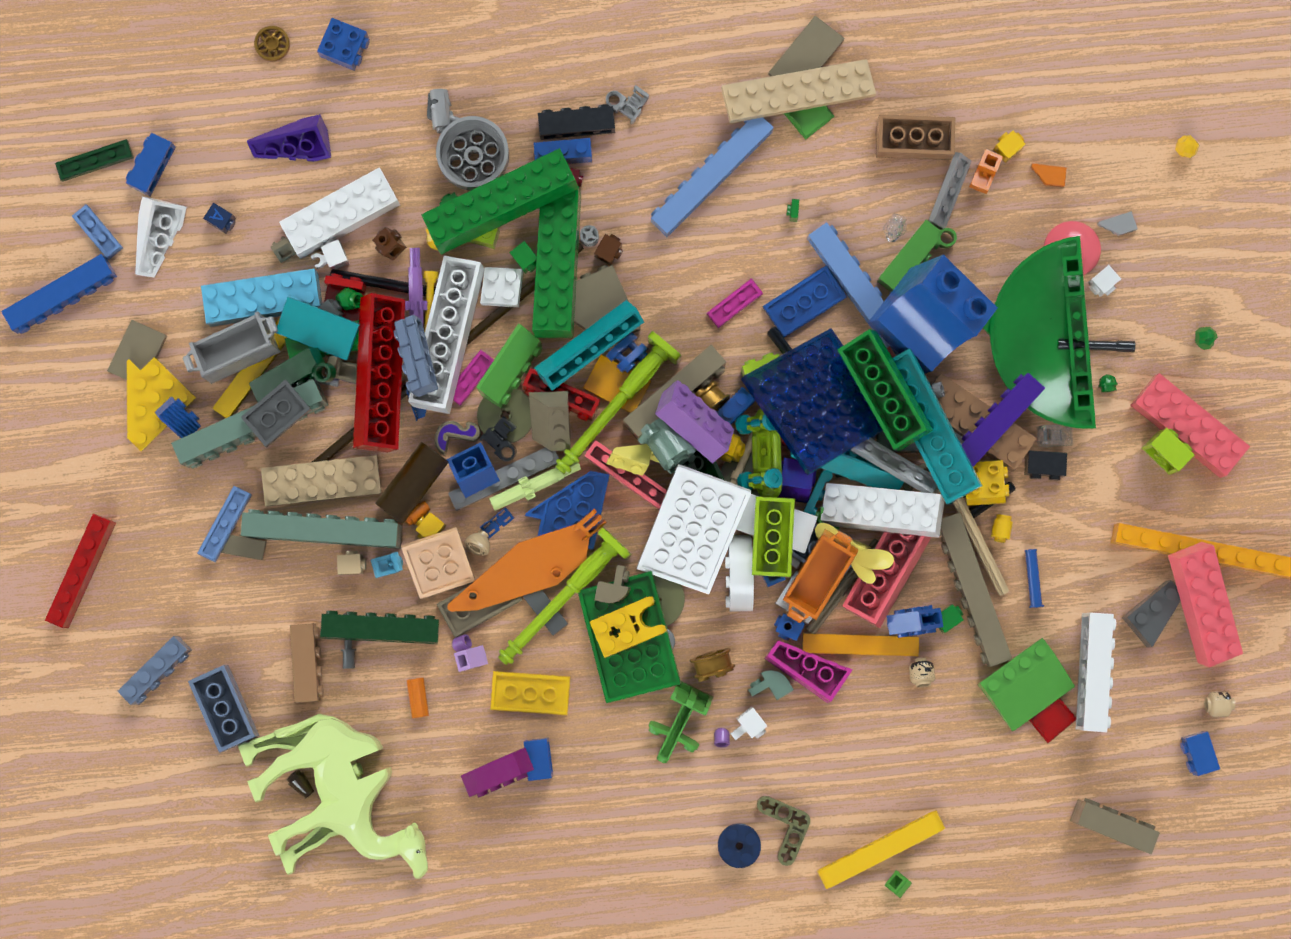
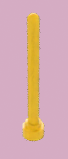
[423,271,439,332]

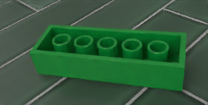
[837,329,933,450]

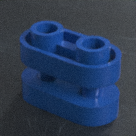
[606,332,648,373]

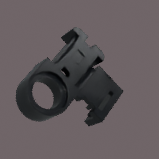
[480,416,517,461]

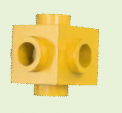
[720,434,745,463]

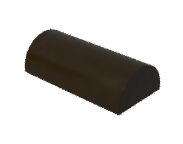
[375,442,449,524]

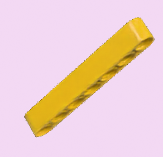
[817,810,945,889]

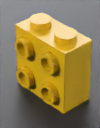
[966,460,1009,506]

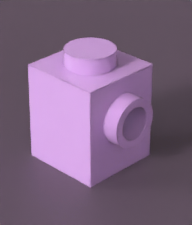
[454,645,488,672]

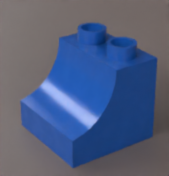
[868,255,998,374]

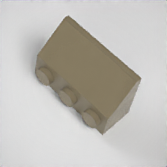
[529,391,571,451]

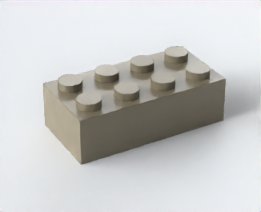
[1070,798,1160,855]

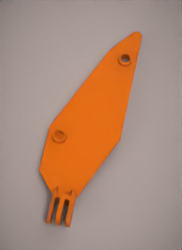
[447,509,607,612]

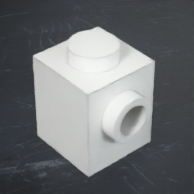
[1088,265,1121,297]

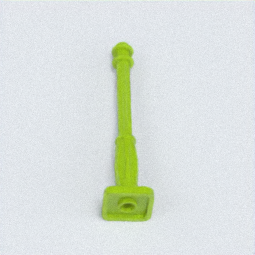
[555,331,681,474]
[498,527,632,665]

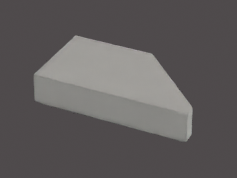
[1097,211,1138,236]

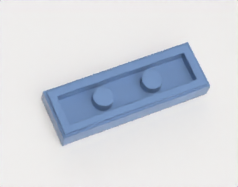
[72,204,123,260]

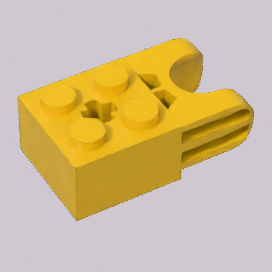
[590,596,667,658]

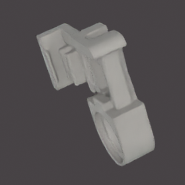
[606,85,649,124]

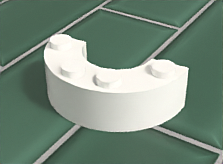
[725,534,754,612]

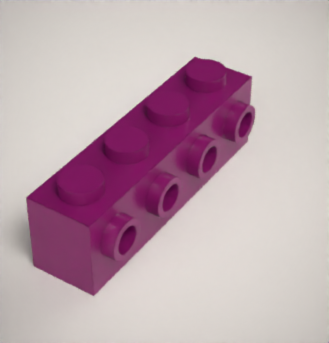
[461,748,534,798]

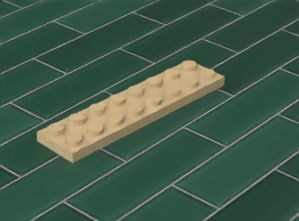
[721,59,876,123]

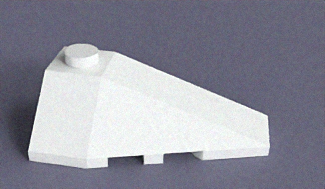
[135,196,187,278]

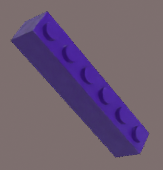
[961,373,1045,467]

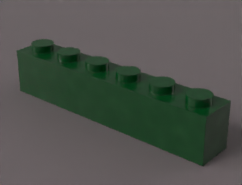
[320,611,439,645]

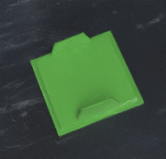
[784,106,835,140]

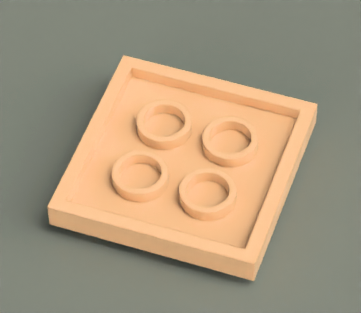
[401,527,475,599]

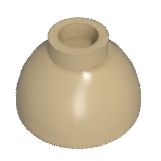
[464,530,490,556]

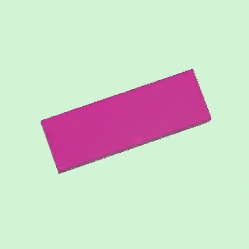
[707,278,763,328]
[453,349,494,406]

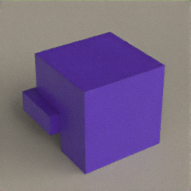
[777,458,817,503]

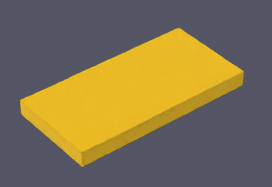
[490,671,570,715]

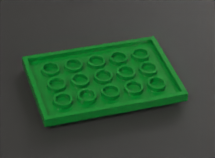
[578,571,682,703]

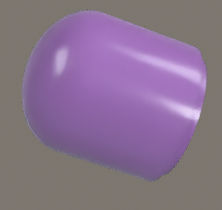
[452,634,472,652]
[714,728,730,747]

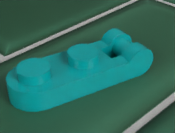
[803,470,833,516]

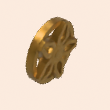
[254,26,290,62]

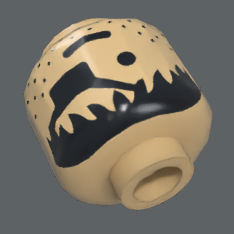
[909,658,935,688]
[1204,692,1235,717]

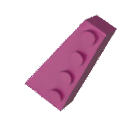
[764,640,853,703]

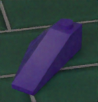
[247,114,331,162]

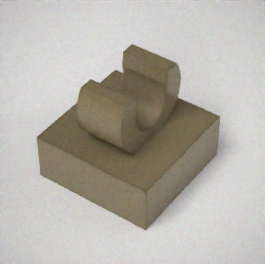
[271,237,296,263]

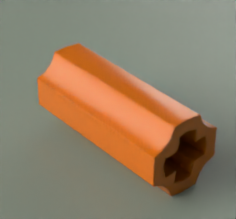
[407,677,429,718]

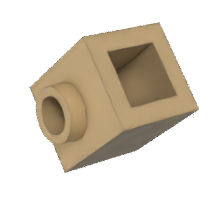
[337,551,367,575]

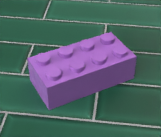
[655,380,734,463]

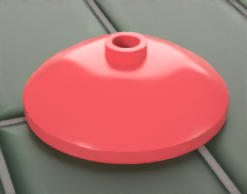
[1044,221,1101,275]

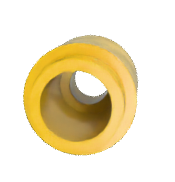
[991,514,1013,543]

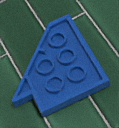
[525,471,610,550]

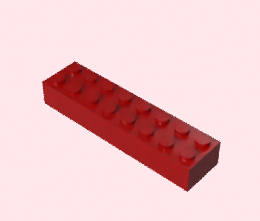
[353,293,405,453]

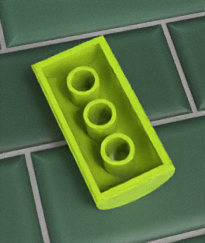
[752,497,795,577]

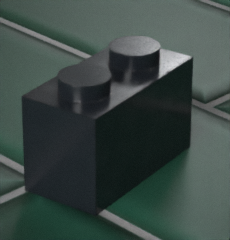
[1024,450,1067,481]

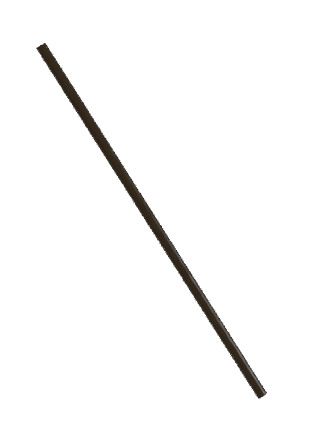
[310,243,584,463]

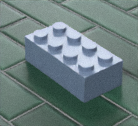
[188,665,259,753]

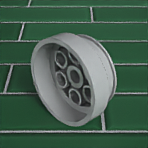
[436,116,509,191]

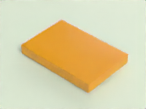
[583,355,651,413]

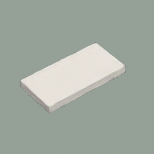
[736,494,818,553]

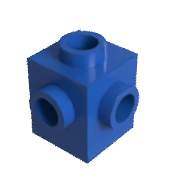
[774,613,806,641]

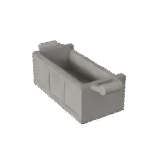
[182,312,280,384]

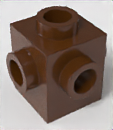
[372,227,407,260]

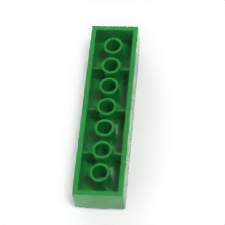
[421,148,579,255]
[532,186,581,338]

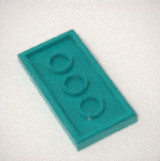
[277,297,360,360]

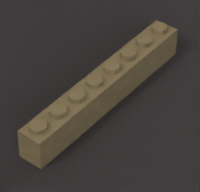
[939,512,1012,667]

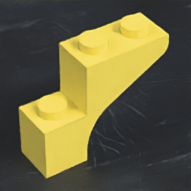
[606,444,659,476]

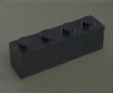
[538,104,615,140]

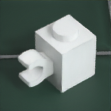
[311,239,350,270]

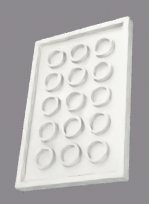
[637,464,751,594]

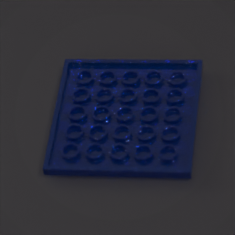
[741,328,883,475]

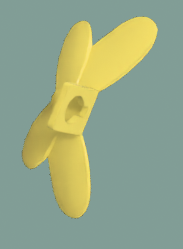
[815,523,894,584]

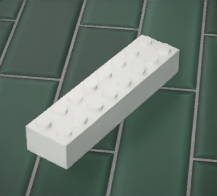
[408,256,485,414]

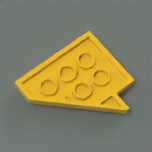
[127,357,196,452]

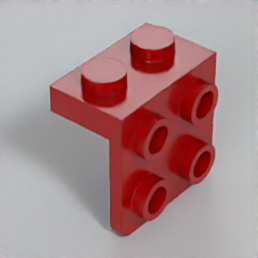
[324,274,366,321]

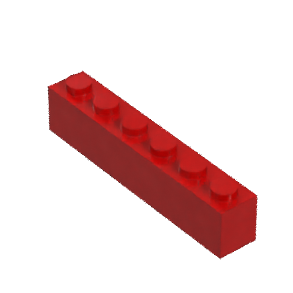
[45,514,116,628]

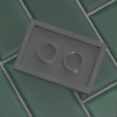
[241,379,311,447]

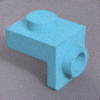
[371,552,403,578]

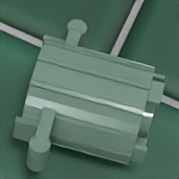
[638,418,696,474]

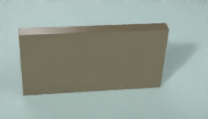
[768,16,845,76]
[437,587,523,638]

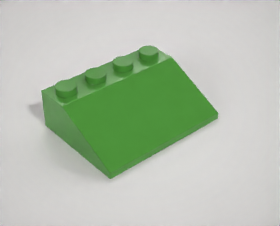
[977,638,1075,732]

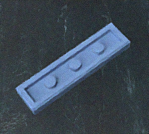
[197,486,252,563]

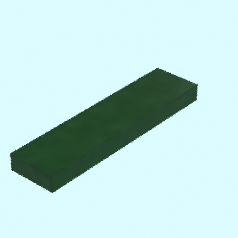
[55,139,134,182]

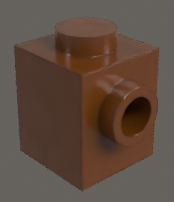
[594,234,623,266]

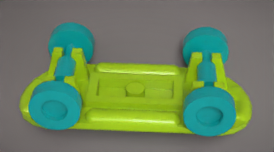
[736,404,783,498]

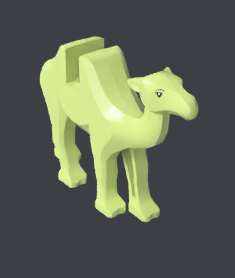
[238,714,428,879]

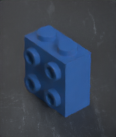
[317,18,370,71]
[887,605,943,638]

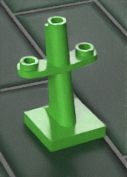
[648,681,713,763]

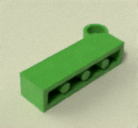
[877,220,957,292]

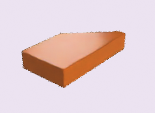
[1030,163,1067,187]

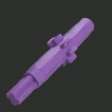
[405,248,427,328]

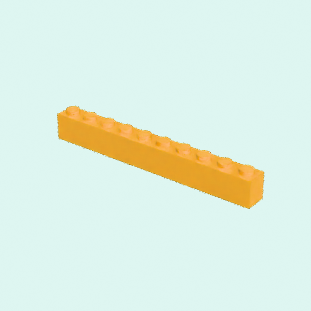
[1111,523,1291,579]

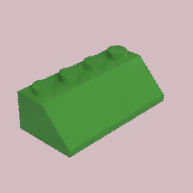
[476,323,543,408]

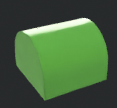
[885,870,912,898]

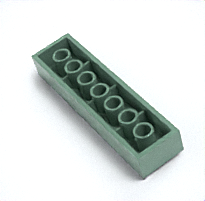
[171,379,329,469]
[240,509,402,549]

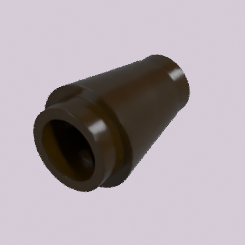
[286,769,314,799]

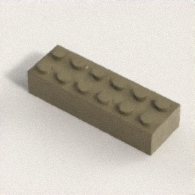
[623,345,726,440]

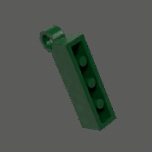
[249,348,336,402]

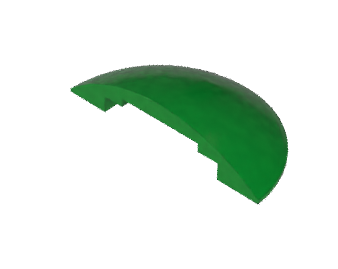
[990,236,1096,429]

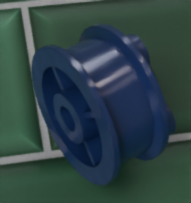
[718,823,761,868]

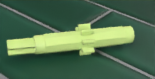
[489,462,581,511]

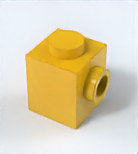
[993,130,1026,163]
[416,512,446,539]

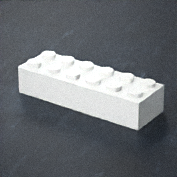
[279,167,400,259]
[821,483,945,538]
[1076,613,1116,732]

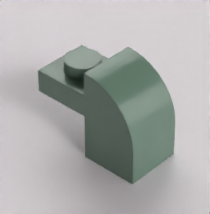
[748,670,794,700]

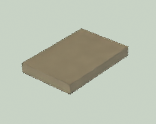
[107,320,167,380]

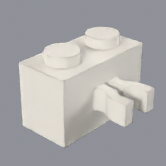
[730,707,767,740]

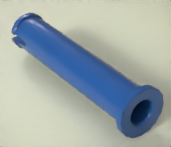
[1024,549,1044,608]

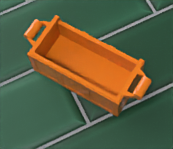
[783,529,858,623]

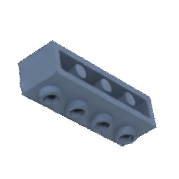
[117,636,192,705]

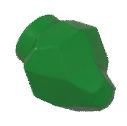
[336,287,363,310]
[1195,327,1218,350]

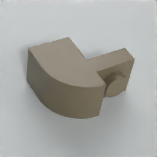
[595,565,631,603]

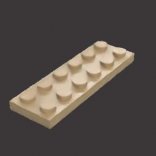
[261,455,381,506]

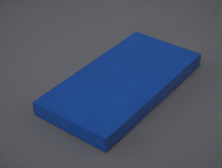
[763,266,847,338]

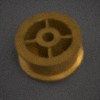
[695,380,731,411]
[689,648,736,682]

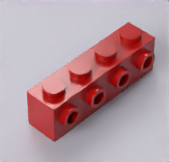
[522,368,600,421]

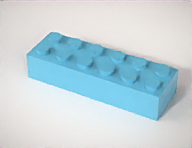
[201,269,323,327]

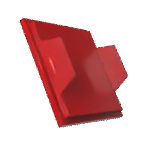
[1029,698,1076,743]

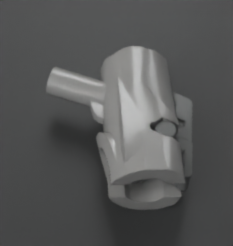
[427,89,459,133]

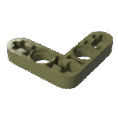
[757,796,811,866]

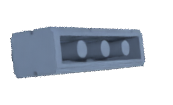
[394,315,438,397]

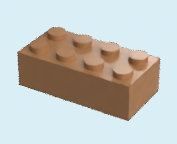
[876,115,955,160]

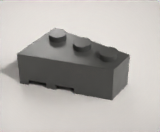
[1122,580,1180,647]

